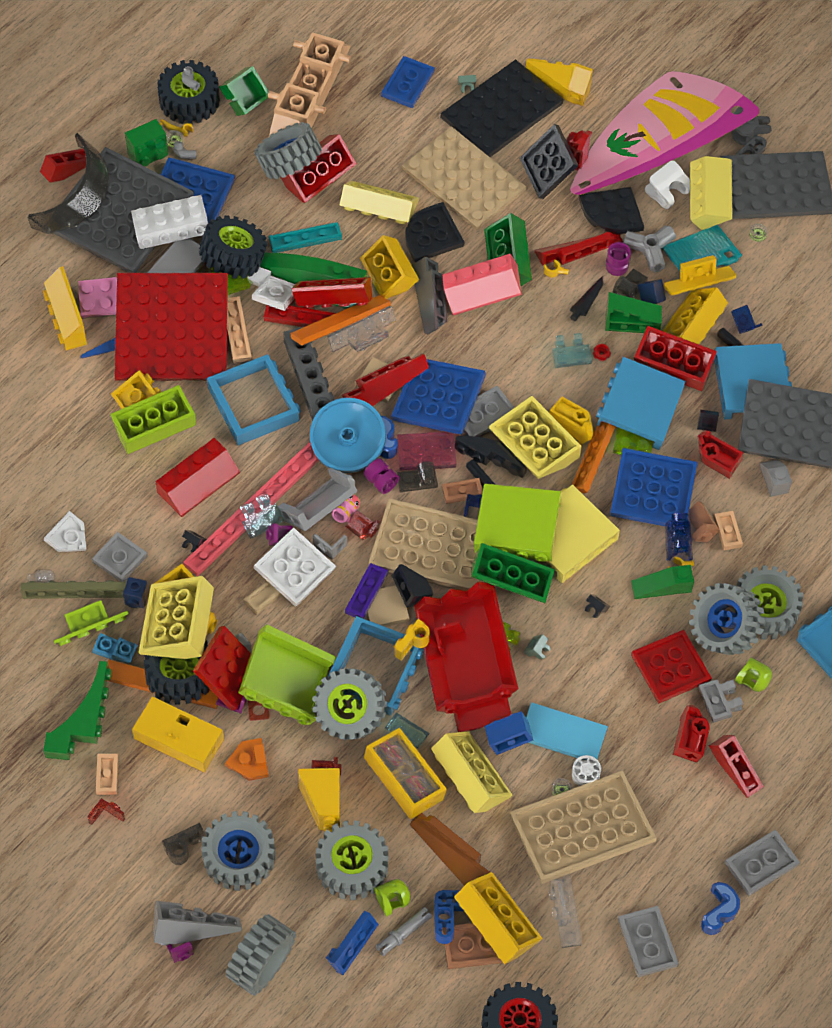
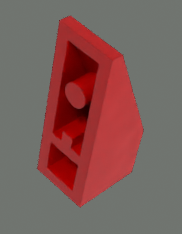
[40,148,96,183]
[708,735,764,798]

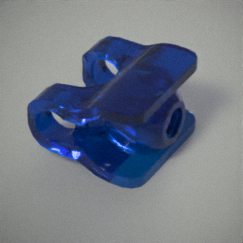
[665,513,693,561]

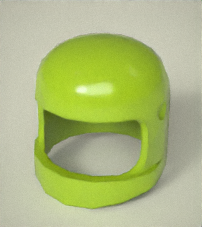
[735,657,772,692]
[375,879,411,917]

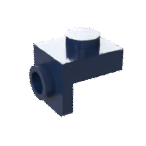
[123,577,147,608]

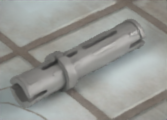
[376,907,432,956]

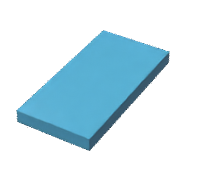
[526,702,608,760]

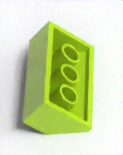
[110,385,196,454]

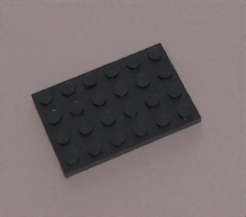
[440,59,564,157]

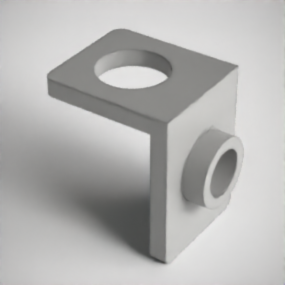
[313,534,347,559]

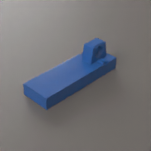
[326,911,379,975]

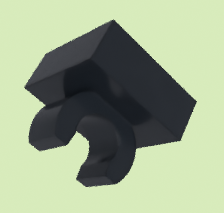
[697,409,719,432]
[182,530,207,553]
[585,594,610,618]

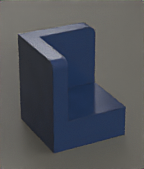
[638,279,666,304]

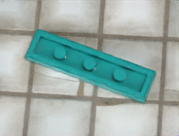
[268,222,342,253]

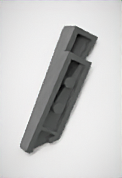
[412,257,447,335]

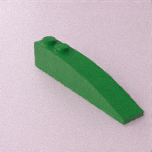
[260,252,367,309]

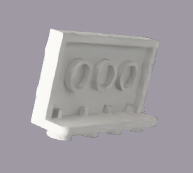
[131,195,208,249]

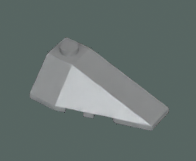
[153,901,242,945]

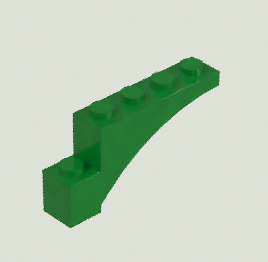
[43,661,112,760]

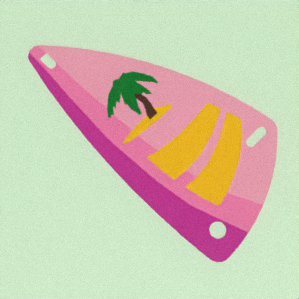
[570,71,760,195]

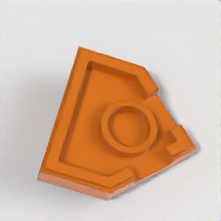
[225,738,269,781]

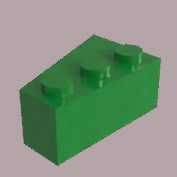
[605,292,662,333]

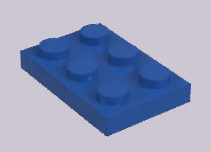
[381,56,435,108]

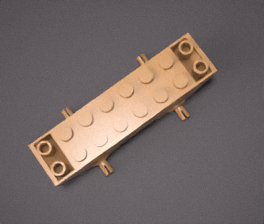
[268,32,351,137]

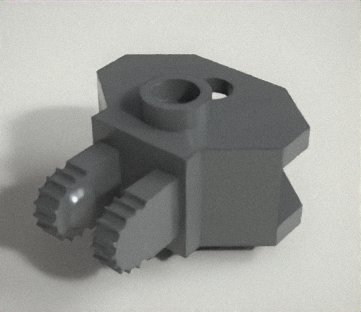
[732,107,772,145]

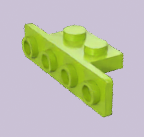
[53,600,129,646]

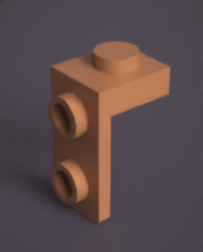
[688,501,720,543]

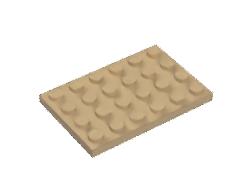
[402,127,527,230]
[368,499,484,591]
[510,771,656,884]

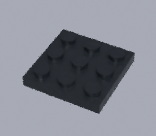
[520,124,579,199]

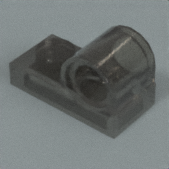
[612,269,648,298]
[397,461,438,492]
[162,823,204,865]

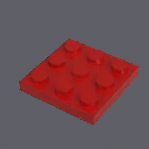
[193,625,251,711]
[631,630,712,704]

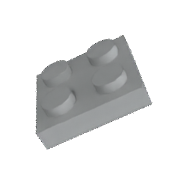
[92,532,147,582]

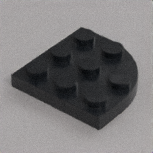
[579,187,644,234]
[405,202,465,262]

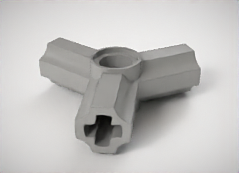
[623,225,676,273]

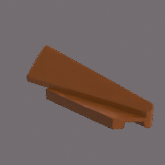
[410,813,491,886]

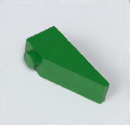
[631,565,694,599]

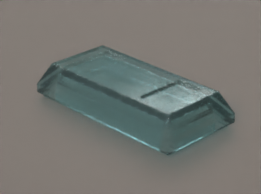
[385,712,429,749]

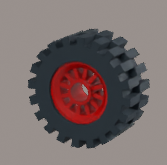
[481,982,558,1028]

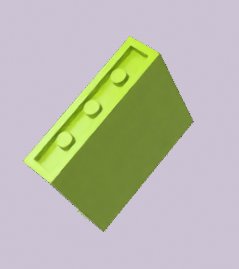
[474,484,561,562]
[239,624,336,725]

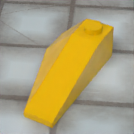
[526,58,593,106]

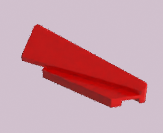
[534,232,623,266]
[342,354,429,406]

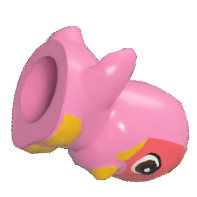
[332,494,360,524]

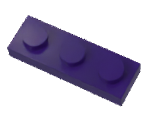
[345,563,388,619]

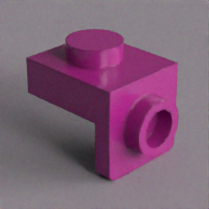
[266,524,293,546]

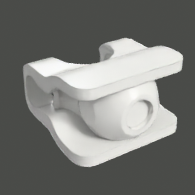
[645,161,690,209]

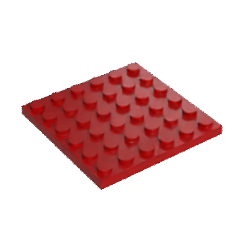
[115,273,228,381]

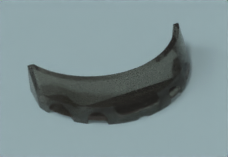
[27,133,109,234]

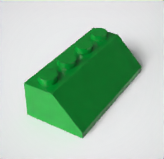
[484,213,532,286]
[471,543,555,603]

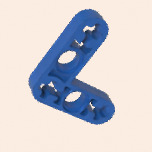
[434,890,465,944]

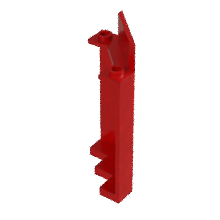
[414,582,519,732]

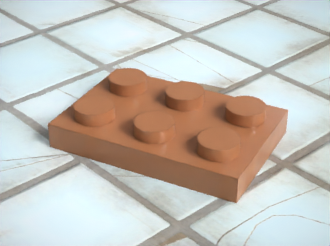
[442,923,503,969]

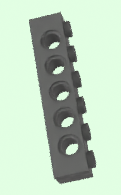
[283,326,334,421]

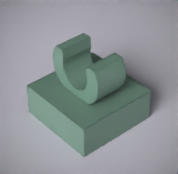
[457,75,476,93]
[524,634,551,659]

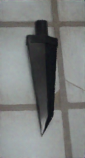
[570,276,603,321]

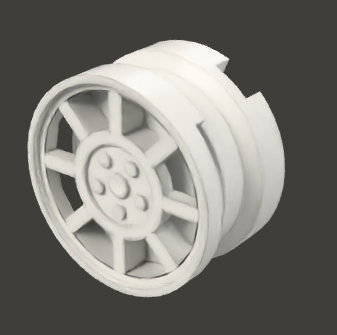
[572,755,601,786]

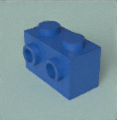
[485,711,533,755]

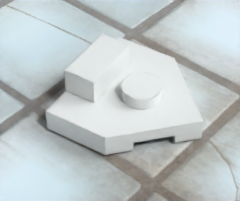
[44,511,86,552]

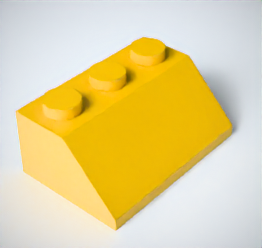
[360,235,419,299]

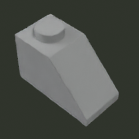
[759,459,792,497]

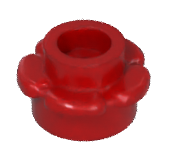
[593,344,611,361]

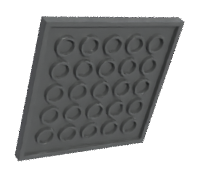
[44,147,194,273]

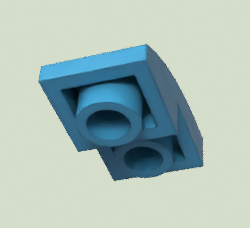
[92,633,138,663]

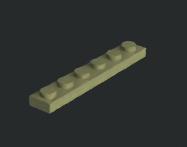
[21,580,127,599]

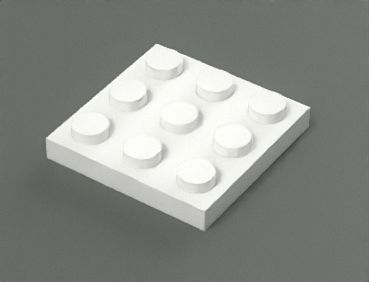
[253,528,336,607]

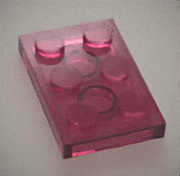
[397,432,456,471]

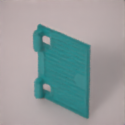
[662,225,742,271]

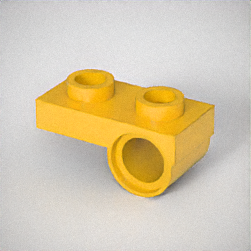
[394,619,429,661]

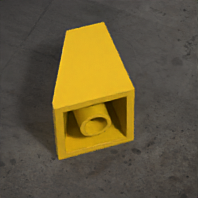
[298,768,340,832]

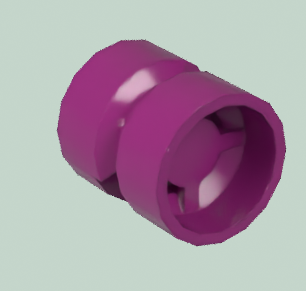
[605,242,631,276]
[363,458,399,494]

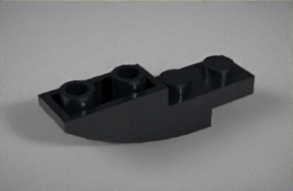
[454,436,527,478]

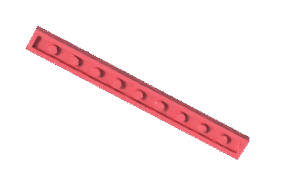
[183,442,319,577]

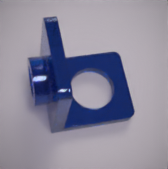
[731,305,763,334]
[464,494,482,517]

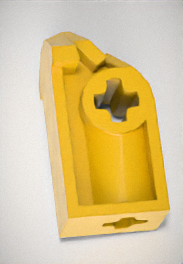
[549,396,593,445]

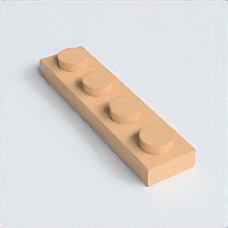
[227,296,252,363]

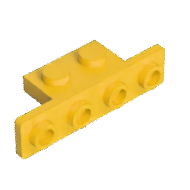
[664,255,736,295]

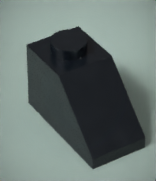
[391,564,433,608]

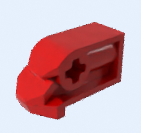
[566,130,592,171]
[697,431,743,479]
[673,705,710,763]

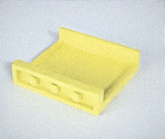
[546,484,620,583]

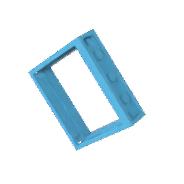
[207,354,301,446]
[328,616,424,716]

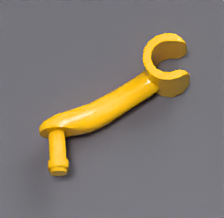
[159,119,193,137]

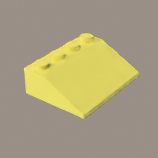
[489,396,581,479]
[138,576,214,659]

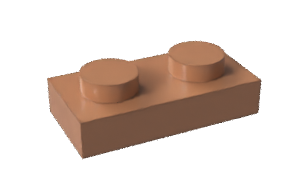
[442,478,483,504]

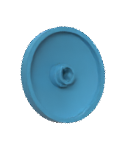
[310,398,386,473]

